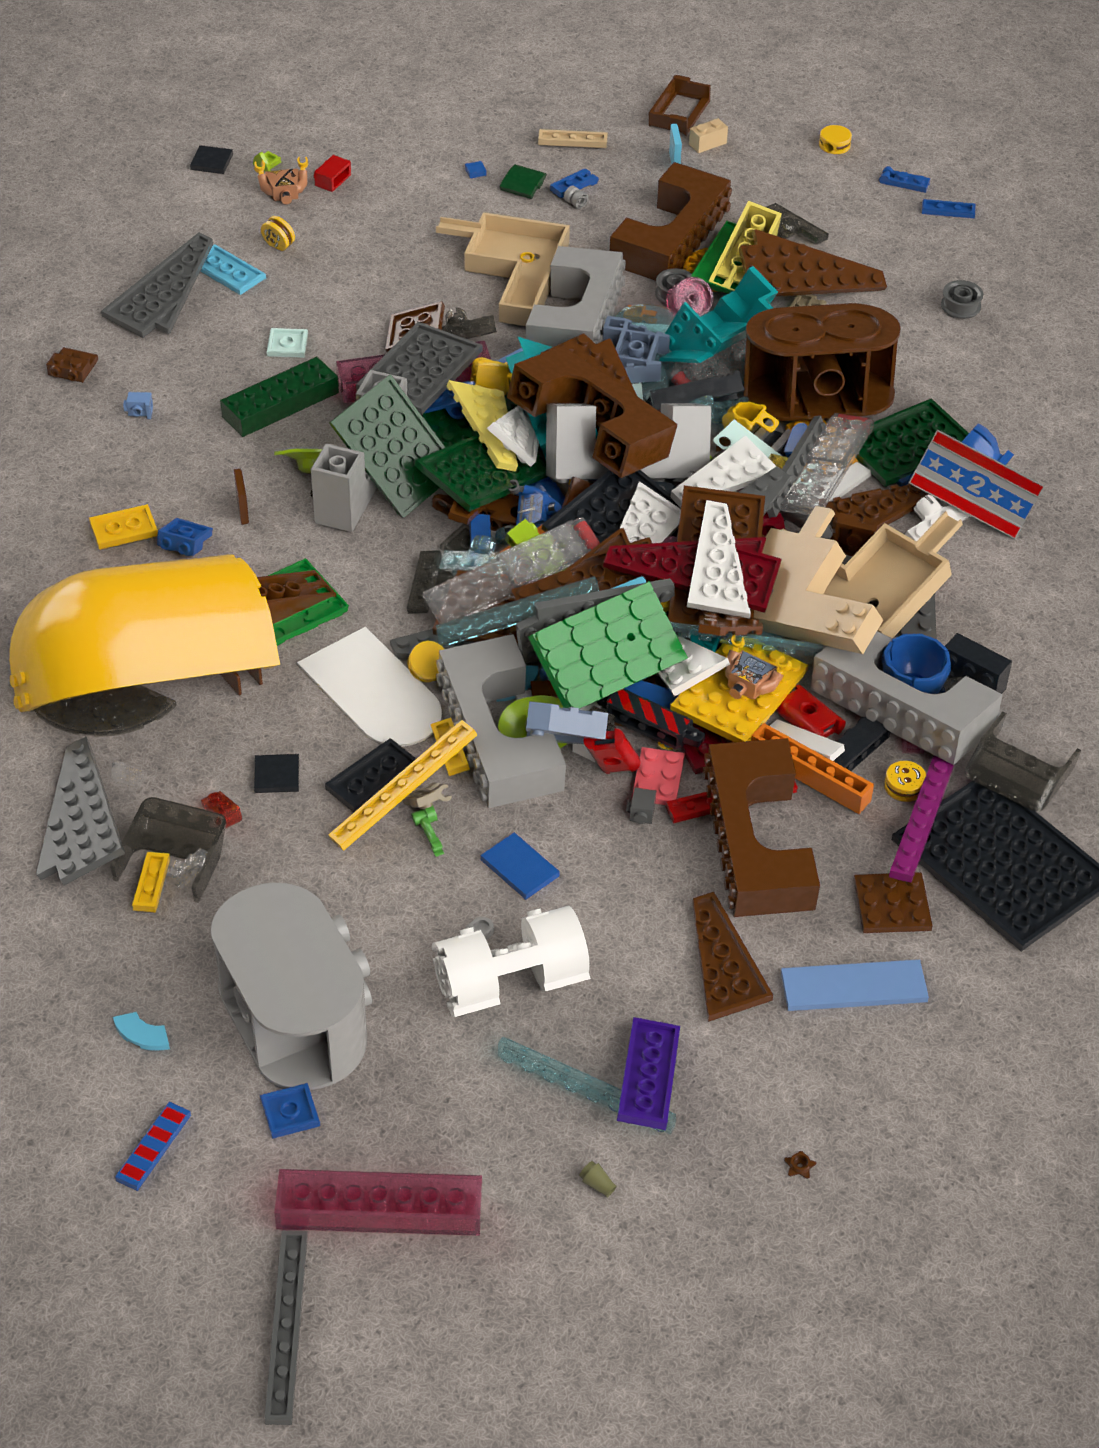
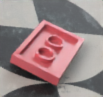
[632,747,685,805]

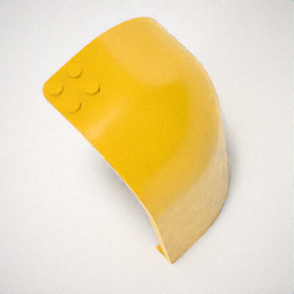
[9,554,280,712]

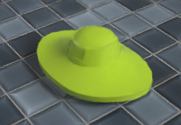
[274,449,323,473]
[498,695,568,749]

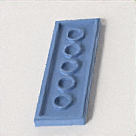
[781,960,929,1011]

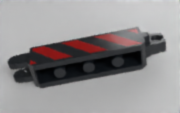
[596,689,705,749]

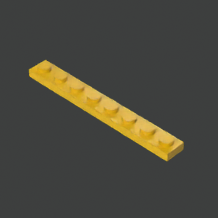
[328,720,477,851]

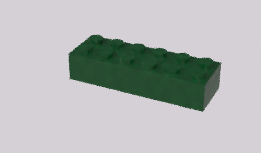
[220,356,339,437]

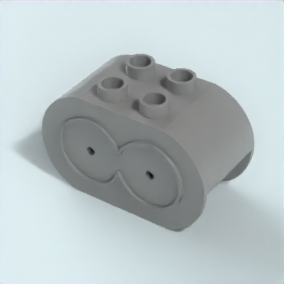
[211,883,372,1090]

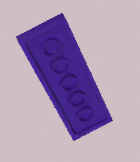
[617,1017,680,1130]

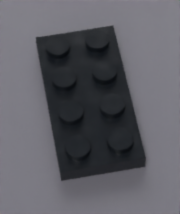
[325,738,417,812]

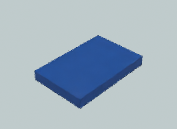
[481,832,560,900]

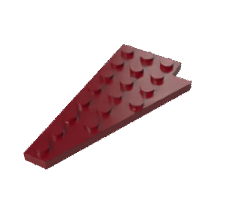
[603,537,782,613]

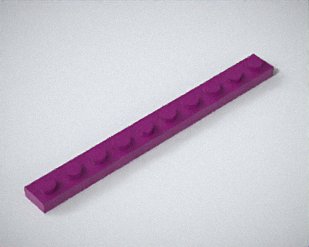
[889,755,955,883]

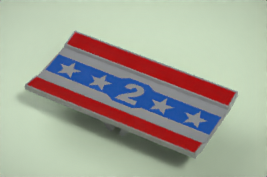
[909,430,1045,539]

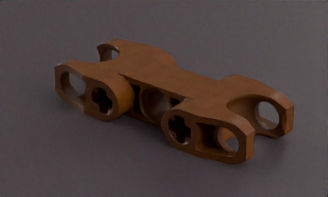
[432,494,519,534]

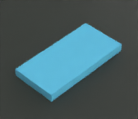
[200,244,266,295]

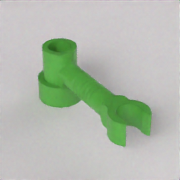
[411,805,444,857]

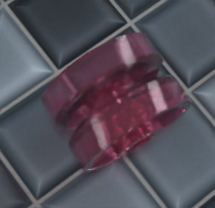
[667,277,713,317]

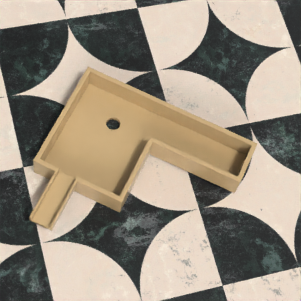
[436,212,570,327]
[754,506,883,654]
[782,511,963,639]

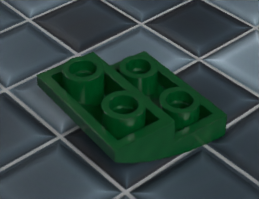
[499,164,547,199]

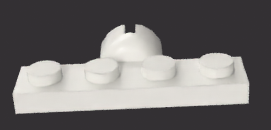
[905,495,970,541]

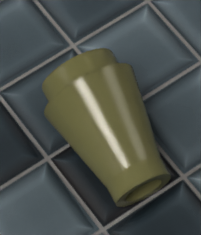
[579,1161,617,1198]

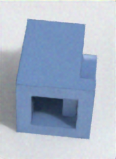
[123,392,153,419]

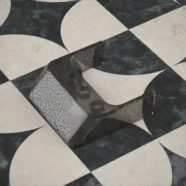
[965,712,1081,811]
[110,797,226,903]

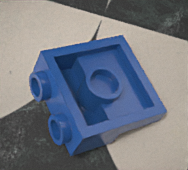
[157,518,213,556]

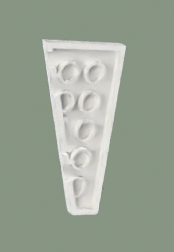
[620,481,681,543]
[687,500,751,618]

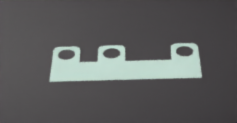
[713,419,818,504]

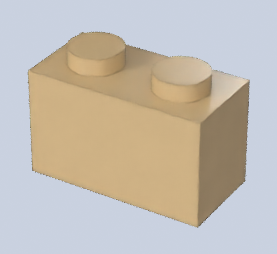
[689,118,728,153]

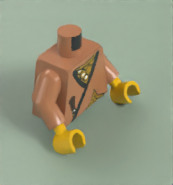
[254,156,308,204]

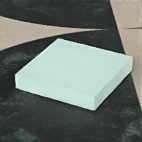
[267,328,308,358]

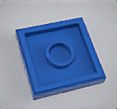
[260,1083,320,1139]

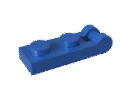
[879,166,931,193]
[550,168,599,198]

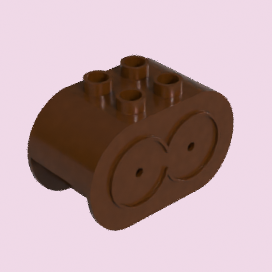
[743,303,901,421]

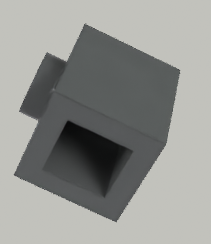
[626,788,656,824]

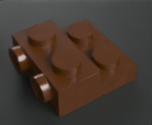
[46,347,98,383]
[830,513,878,557]

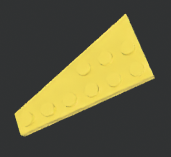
[447,380,518,471]

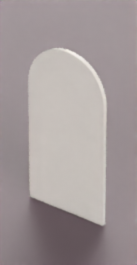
[297,627,442,747]

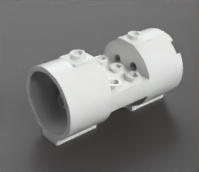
[432,906,590,1017]

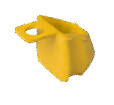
[470,357,512,396]
[722,402,779,433]

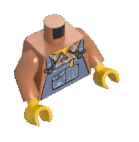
[725,635,792,699]

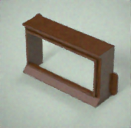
[649,75,711,136]

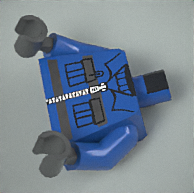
[504,480,562,537]

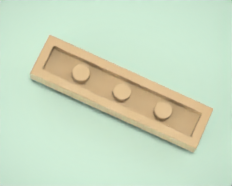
[538,129,608,148]

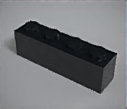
[833,716,891,771]

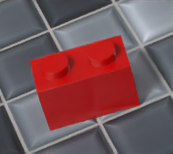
[313,155,351,192]

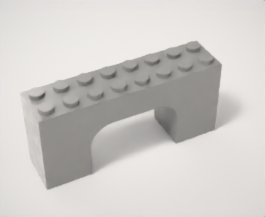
[526,246,626,347]
[311,370,408,532]
[546,403,711,483]
[810,631,1003,765]
[436,635,566,808]

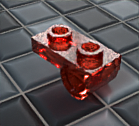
[201,791,242,831]

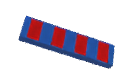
[115,1102,191,1191]

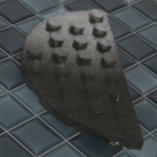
[34,685,176,737]

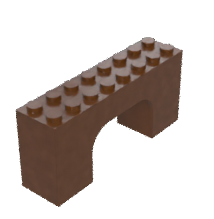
[609,162,732,281]
[507,346,678,478]
[703,738,820,917]

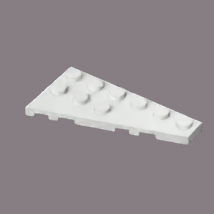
[487,406,539,467]
[670,435,776,508]
[656,635,730,697]

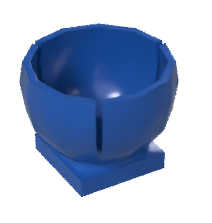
[962,423,1014,465]
[881,634,951,694]

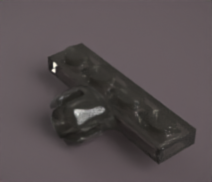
[766,203,829,244]
[442,307,497,339]
[407,550,455,614]

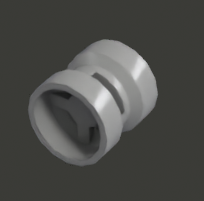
[564,185,588,209]

